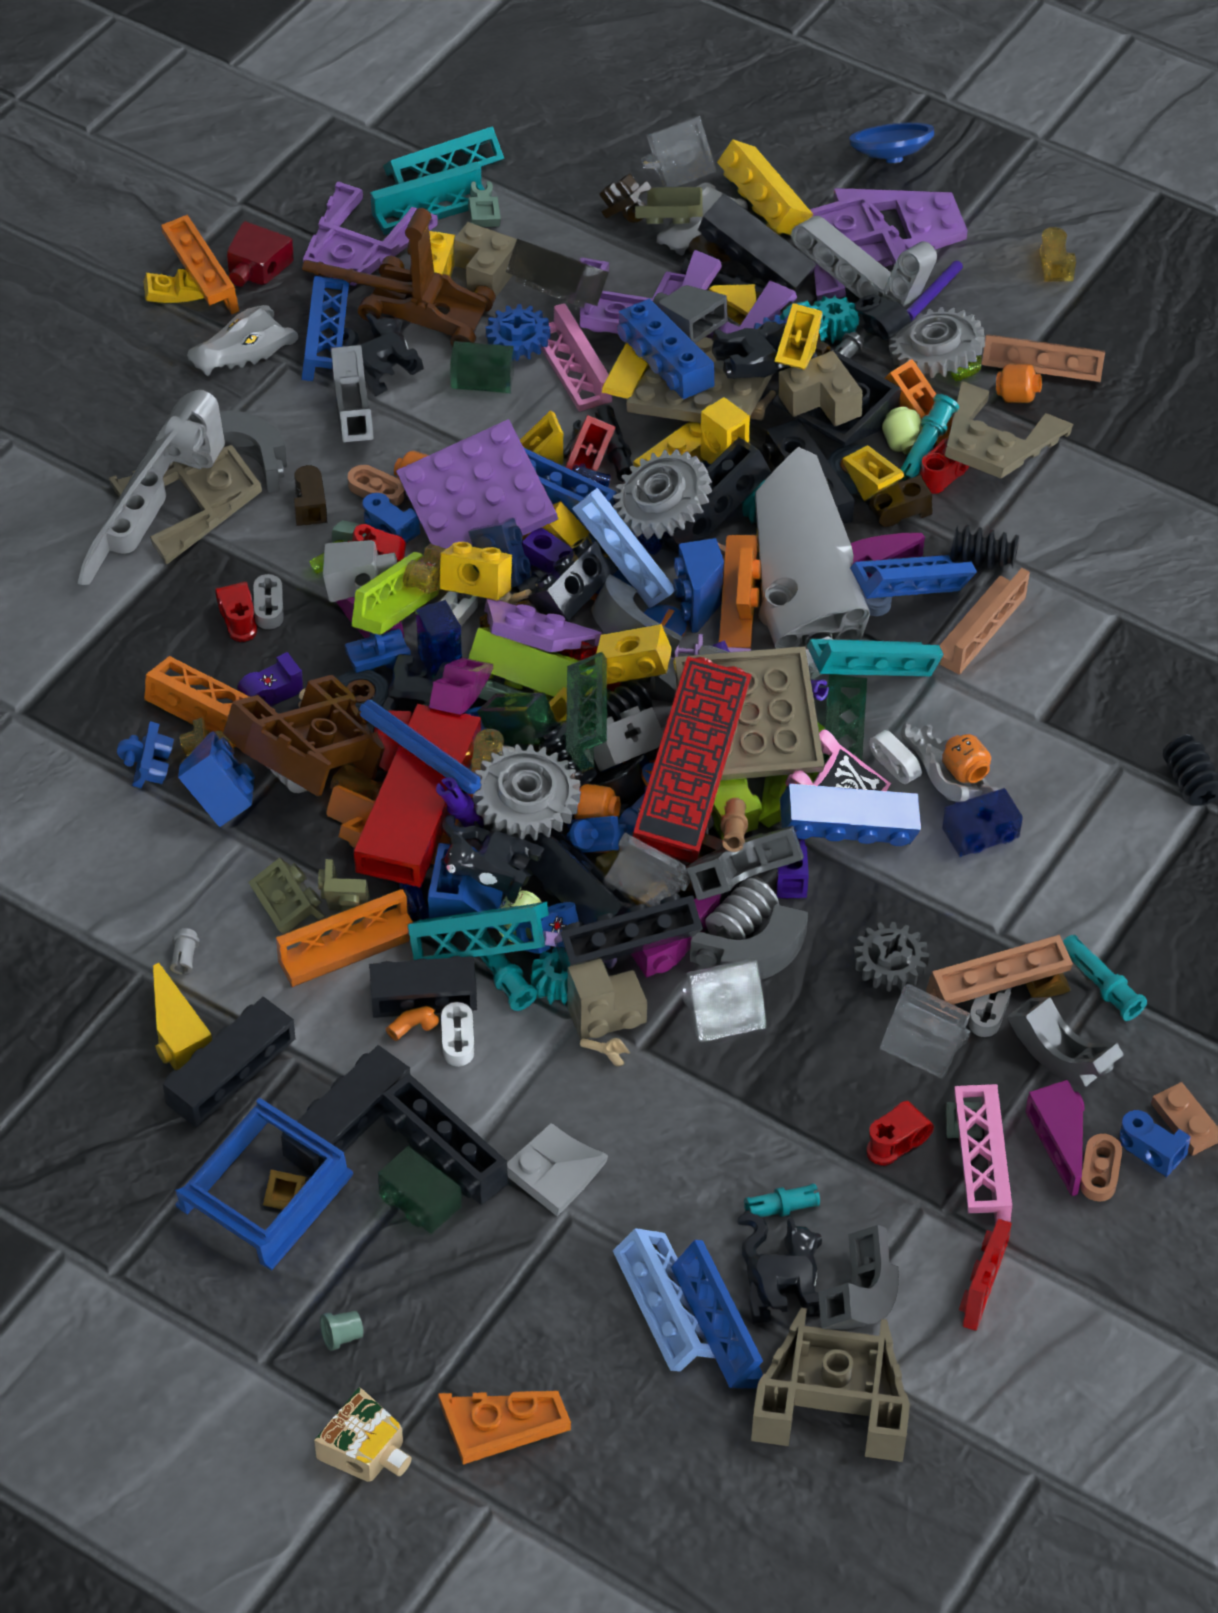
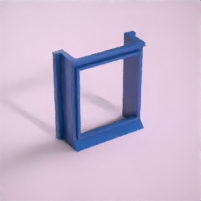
[175,1097,354,1271]

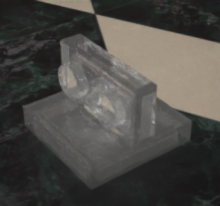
[641,116,716,187]
[604,833,691,907]
[682,958,767,1042]
[879,984,971,1079]

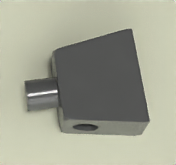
[653,285,728,343]

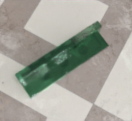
[566,652,607,772]
[823,674,867,765]

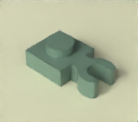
[468,181,501,227]

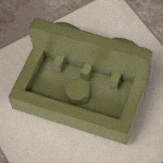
[635,187,703,224]
[318,859,370,912]

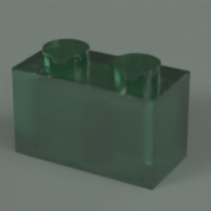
[450,341,514,393]
[477,693,557,746]
[378,1146,462,1234]

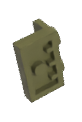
[248,857,325,934]

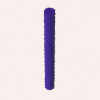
[907,260,963,322]

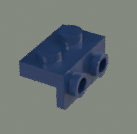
[468,518,531,587]

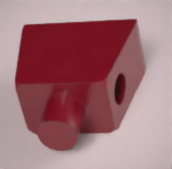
[227,221,294,287]

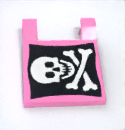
[785,730,891,791]

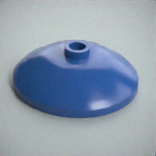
[849,123,935,163]

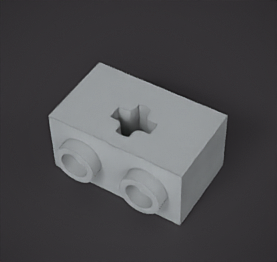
[584,706,663,772]

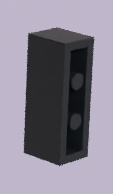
[369,956,477,1018]

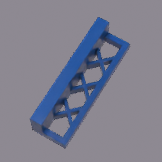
[301,276,349,381]
[850,555,977,599]
[671,1240,763,1388]

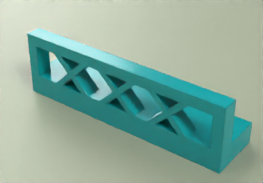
[383,126,505,185]
[370,161,485,235]
[807,639,944,677]
[408,902,549,960]

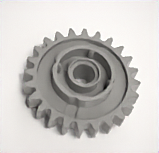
[889,307,985,378]
[613,449,712,539]
[472,744,581,840]

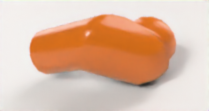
[386,1006,439,1041]

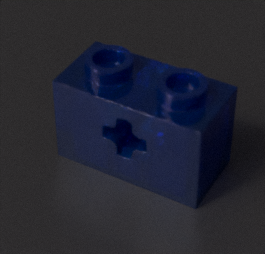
[416,600,462,678]
[942,788,1023,857]

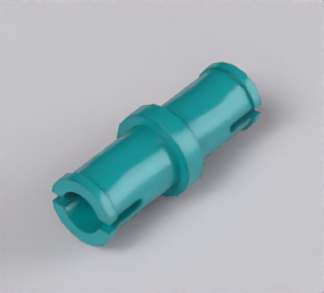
[744,1183,820,1218]

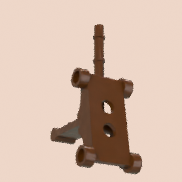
[302,208,496,353]

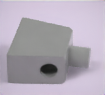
[323,540,397,602]

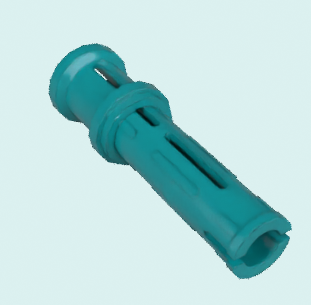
[900,394,959,481]
[463,928,538,1011]
[1063,934,1147,1021]

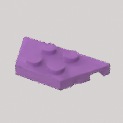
[484,599,602,652]

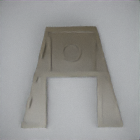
[945,381,1073,478]
[109,445,262,564]

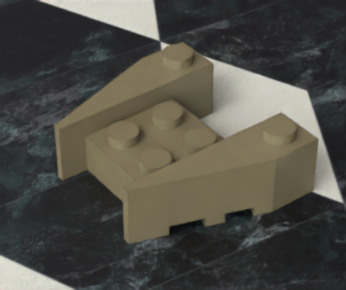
[751,1308,910,1462]

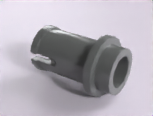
[834,332,864,359]

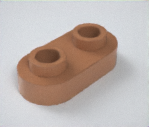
[348,465,405,506]
[1080,1134,1122,1202]

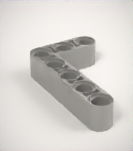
[791,216,937,310]

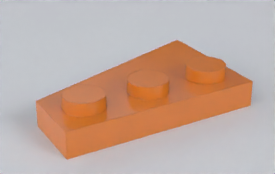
[438,1391,571,1465]

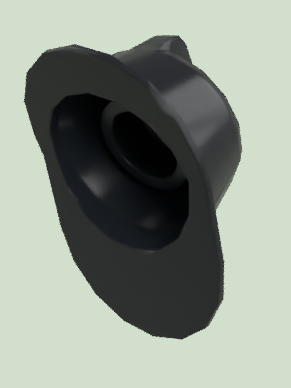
[590,755,646,804]

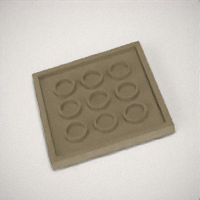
[626,337,773,423]
[674,646,825,780]

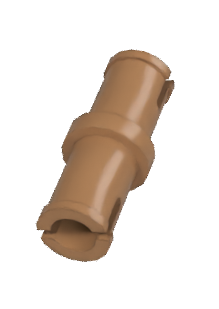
[721,798,748,852]

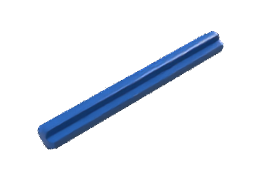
[359,700,482,794]

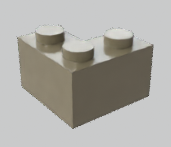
[454,222,520,297]
[779,351,862,426]
[567,958,647,1040]

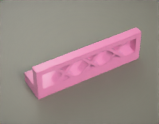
[541,303,612,412]
[954,1084,1012,1225]

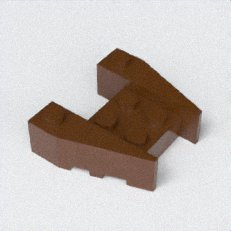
[223,675,385,796]

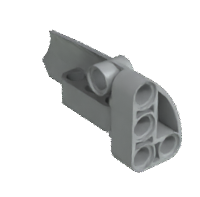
[77,390,225,585]
[755,447,870,650]

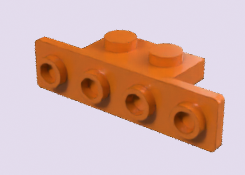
[719,535,761,649]
[326,785,451,864]

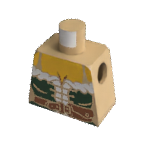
[314,1387,412,1482]

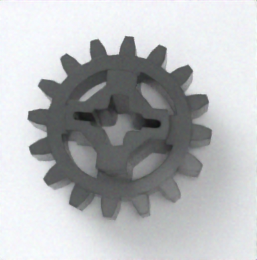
[853,922,929,991]

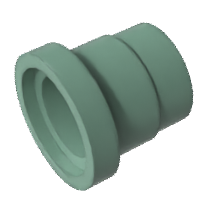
[320,1311,363,1351]

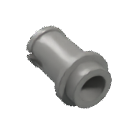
[170,928,200,975]

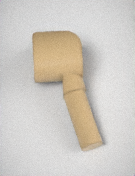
[750,390,776,420]
[499,589,532,605]
[580,1038,630,1066]

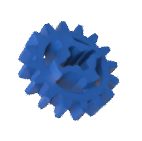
[486,304,551,361]

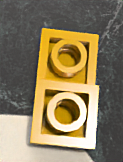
[143,269,204,303]

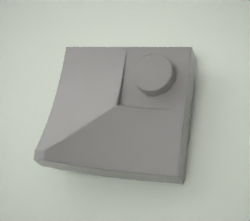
[507,1123,608,1216]

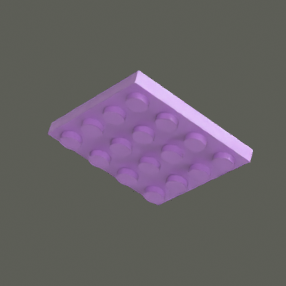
[396,419,559,562]

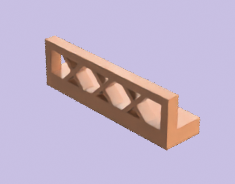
[981,334,1105,382]
[939,568,1030,675]
[926,934,1073,1007]

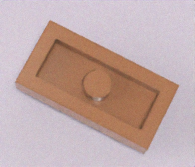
[1151,1082,1218,1156]

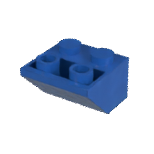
[673,538,724,633]
[178,731,255,827]
[428,843,503,929]

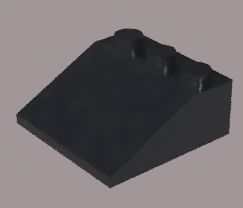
[772,348,901,446]

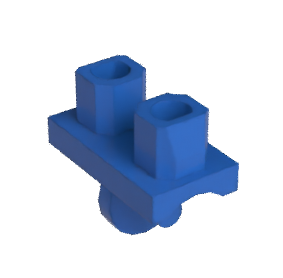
[345,629,411,673]
[117,721,174,789]
[567,816,627,853]

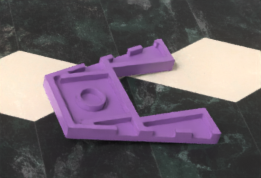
[303,181,438,286]
[833,188,968,267]
[809,194,912,301]
[681,250,797,339]
[580,258,685,335]

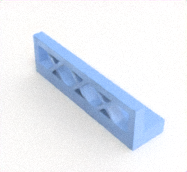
[572,488,675,608]
[613,1228,715,1372]

